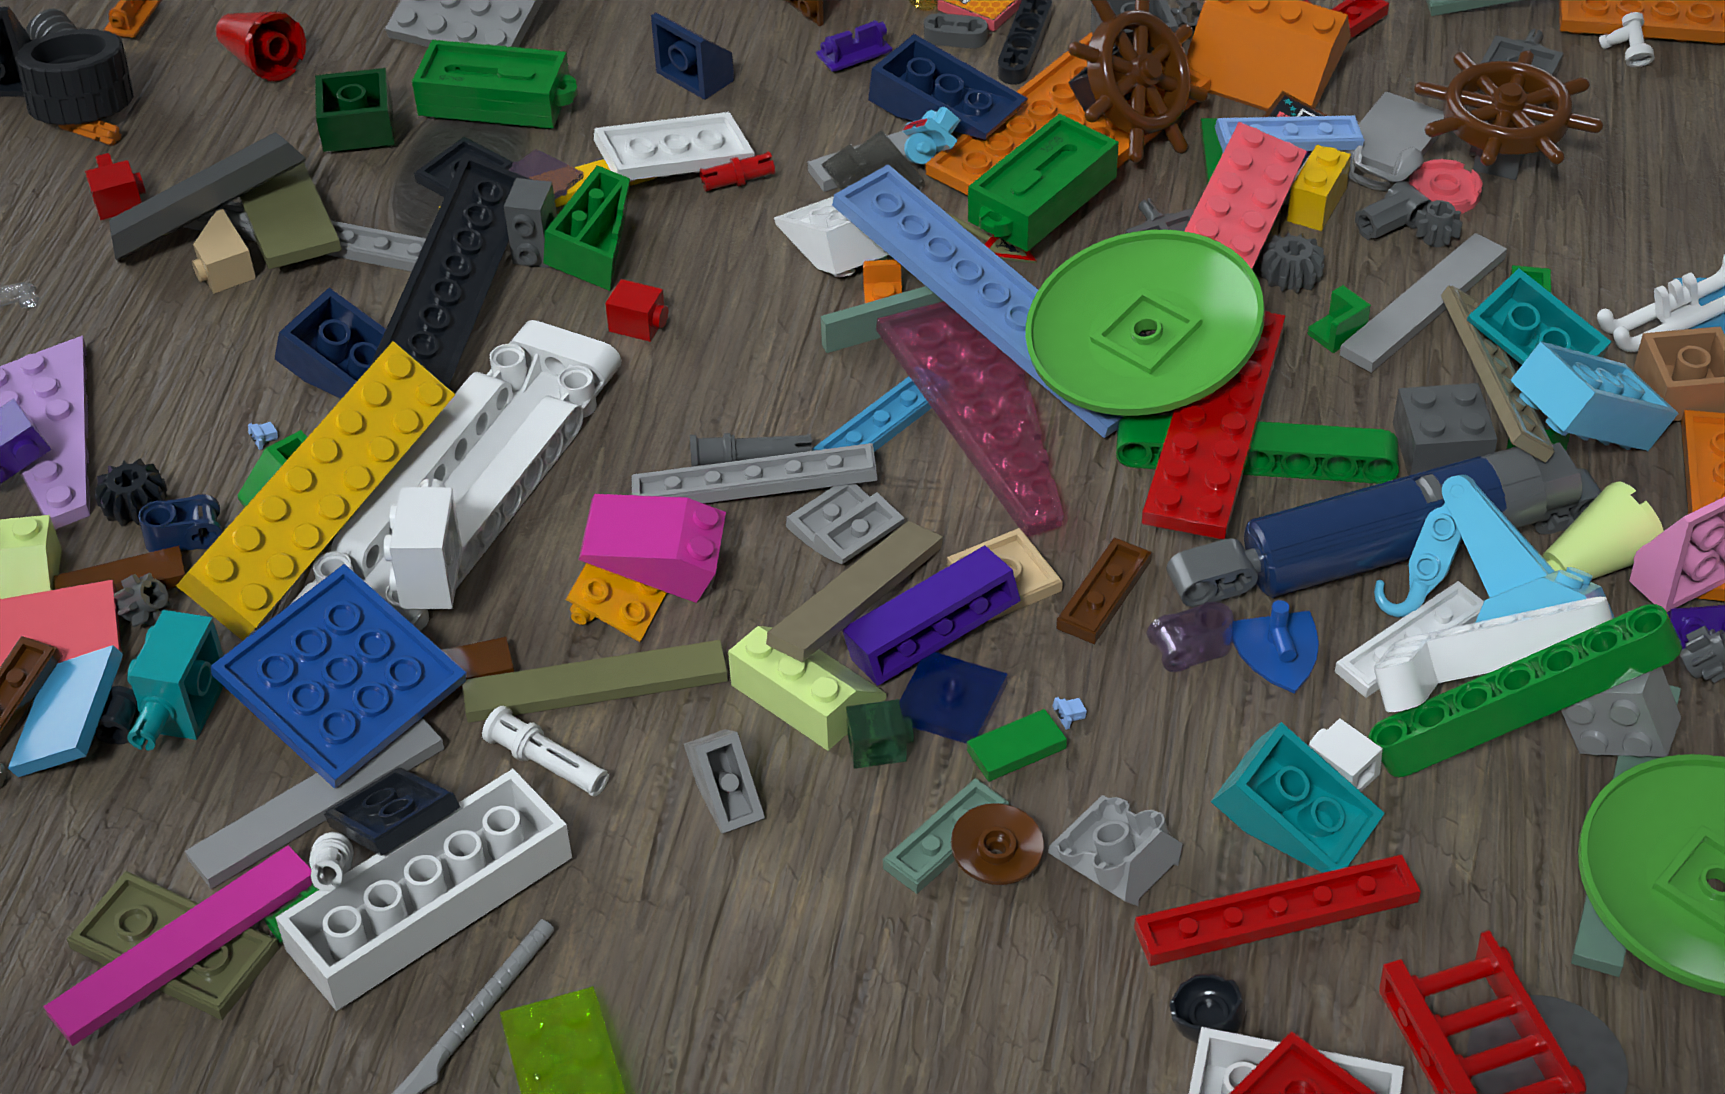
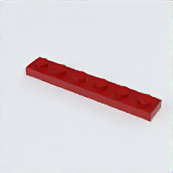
[1134,854,1421,966]

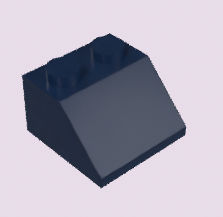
[651,13,734,100]

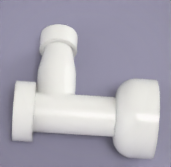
[1599,12,1655,67]

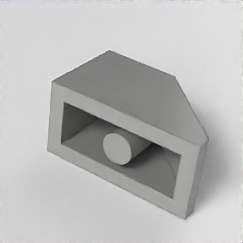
[684,729,765,833]

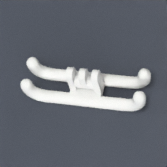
[1597,254,1725,352]

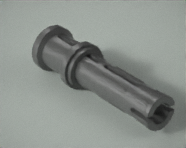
[690,433,812,467]

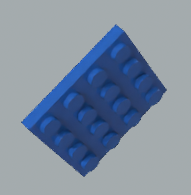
[211,564,466,789]

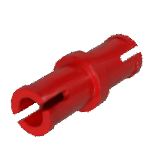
[699,151,775,192]

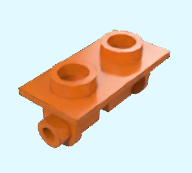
[103,0,161,38]

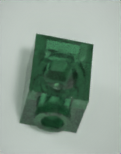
[846,699,914,769]

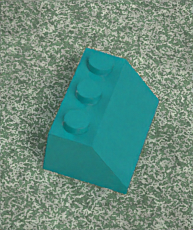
[1466,268,1612,365]

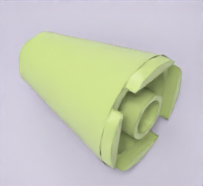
[1543,481,1664,579]

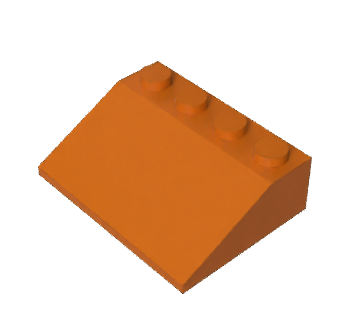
[1186,0,1351,111]

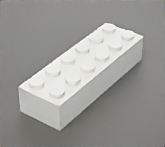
[275,769,572,1011]

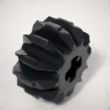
[95,458,167,527]

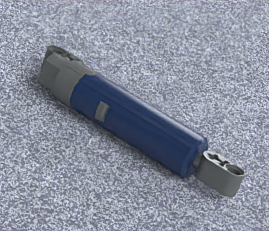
[1166,442,1602,607]

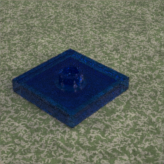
[894,652,1008,744]

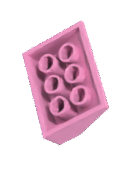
[1629,497,1725,612]

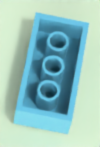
[1510,341,1679,451]

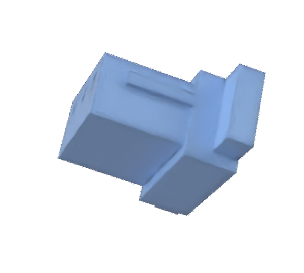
[248,422,278,450]
[1053,697,1087,729]

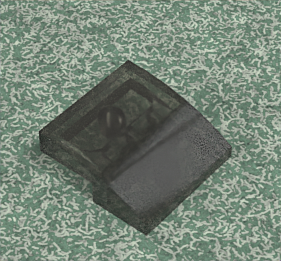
[821,130,925,190]

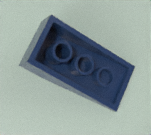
[868,34,1028,140]
[274,288,386,399]

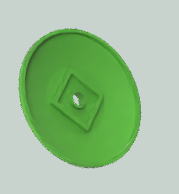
[1025,230,1265,416]
[1578,754,1725,996]

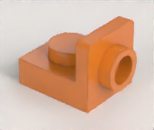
[863,260,902,303]

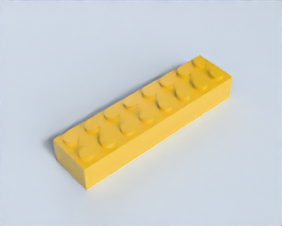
[176,341,455,641]

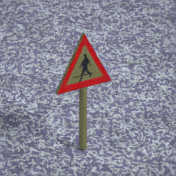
[943,210,1037,263]

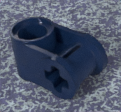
[138,494,223,552]

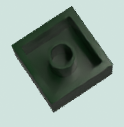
[315,68,394,152]

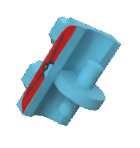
[902,107,961,164]

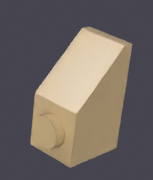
[192,209,256,294]

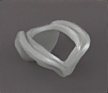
[1348,145,1424,191]

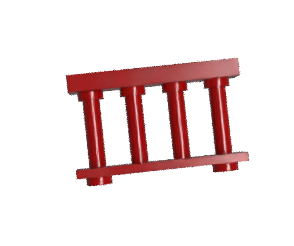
[1379,930,1586,1094]

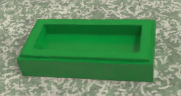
[967,708,1067,782]

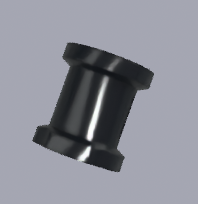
[94,686,139,745]

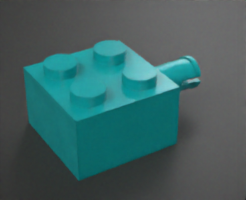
[127,610,224,751]

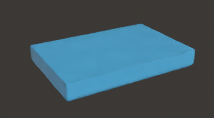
[8,645,123,777]

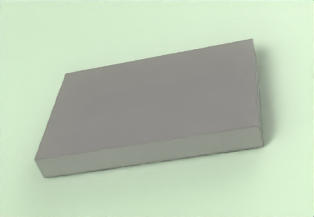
[1339,91,1444,174]

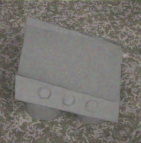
[1048,795,1183,906]

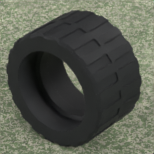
[15,28,134,125]

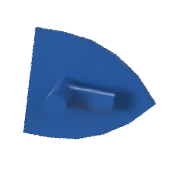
[1226,600,1319,694]

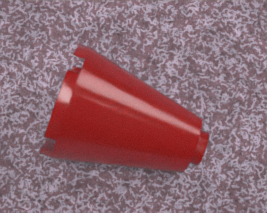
[216,11,306,81]

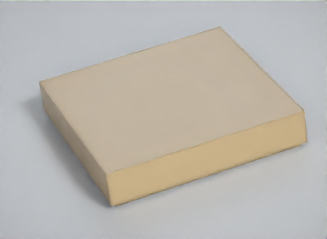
[947,528,1063,622]

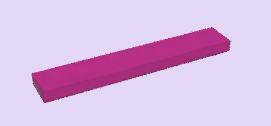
[43,845,313,1046]

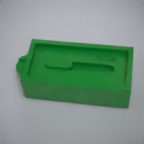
[412,40,578,128]
[968,113,1119,252]

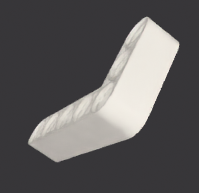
[1374,596,1612,712]

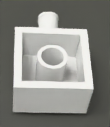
[384,479,462,609]

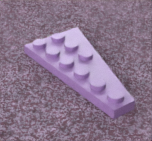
[0,335,90,529]

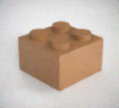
[1634,326,1725,421]

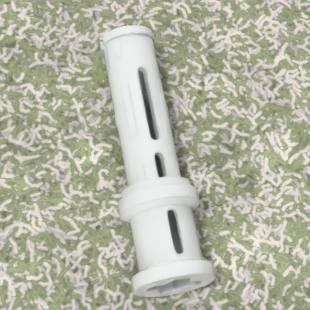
[482,706,609,797]
[309,832,354,891]

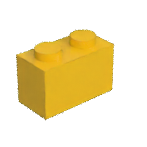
[1287,144,1351,231]

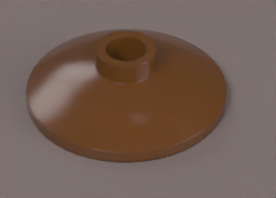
[951,803,1044,885]

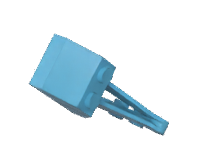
[1374,475,1615,623]

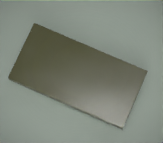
[239,163,341,269]
[66,871,279,1020]

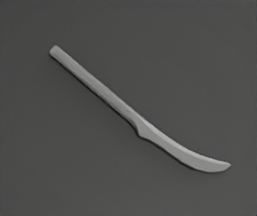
[392,919,554,1094]

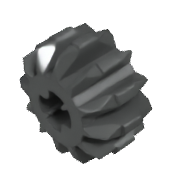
[1260,232,1325,294]

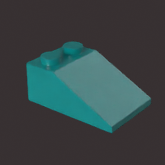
[1211,722,1385,873]

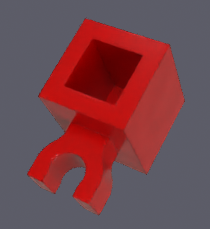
[85,153,146,220]

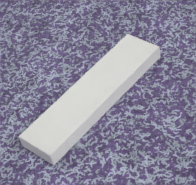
[1335,581,1484,698]

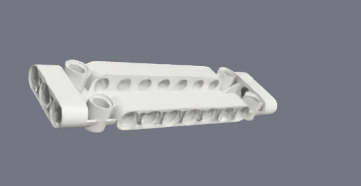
[290,320,622,631]

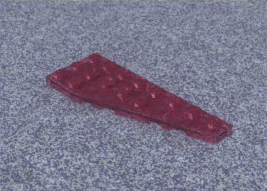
[876,301,1064,536]

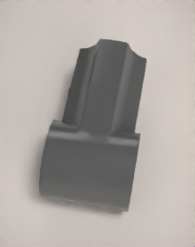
[1355,181,1432,240]

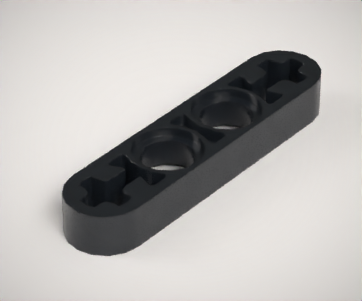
[998,0,1052,85]

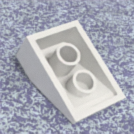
[774,196,889,277]

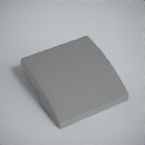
[786,483,905,564]

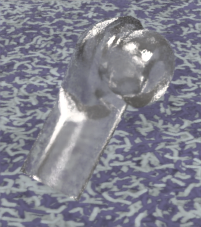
[0,281,39,308]

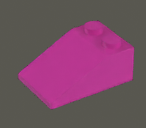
[579,494,726,603]

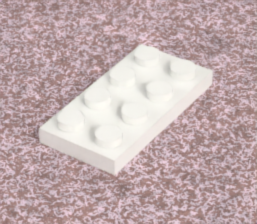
[594,112,754,181]

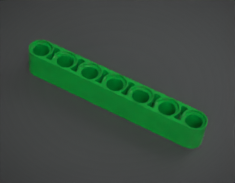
[1116,414,1399,484]
[1369,604,1682,777]

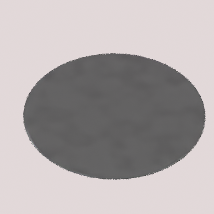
[1467,995,1628,1094]

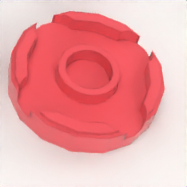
[1409,159,1483,214]

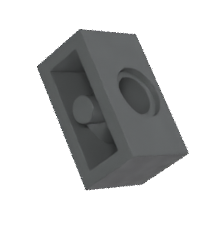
[504,178,557,268]

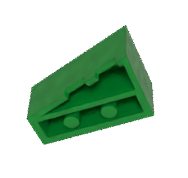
[543,165,630,291]

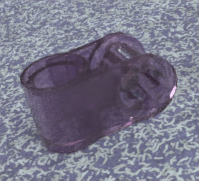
[1146,602,1233,672]

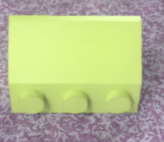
[0,515,62,599]
[728,626,886,751]

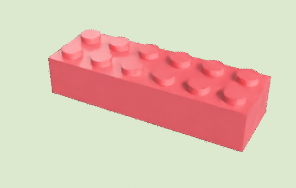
[1185,122,1307,270]

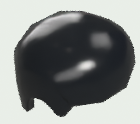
[1170,974,1245,1044]

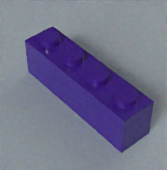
[842,545,1021,686]

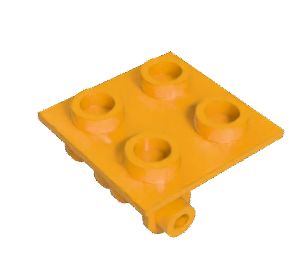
[565,563,667,642]

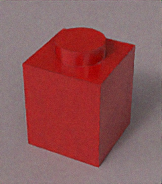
[605,279,668,342]

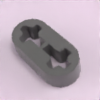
[924,13,988,48]

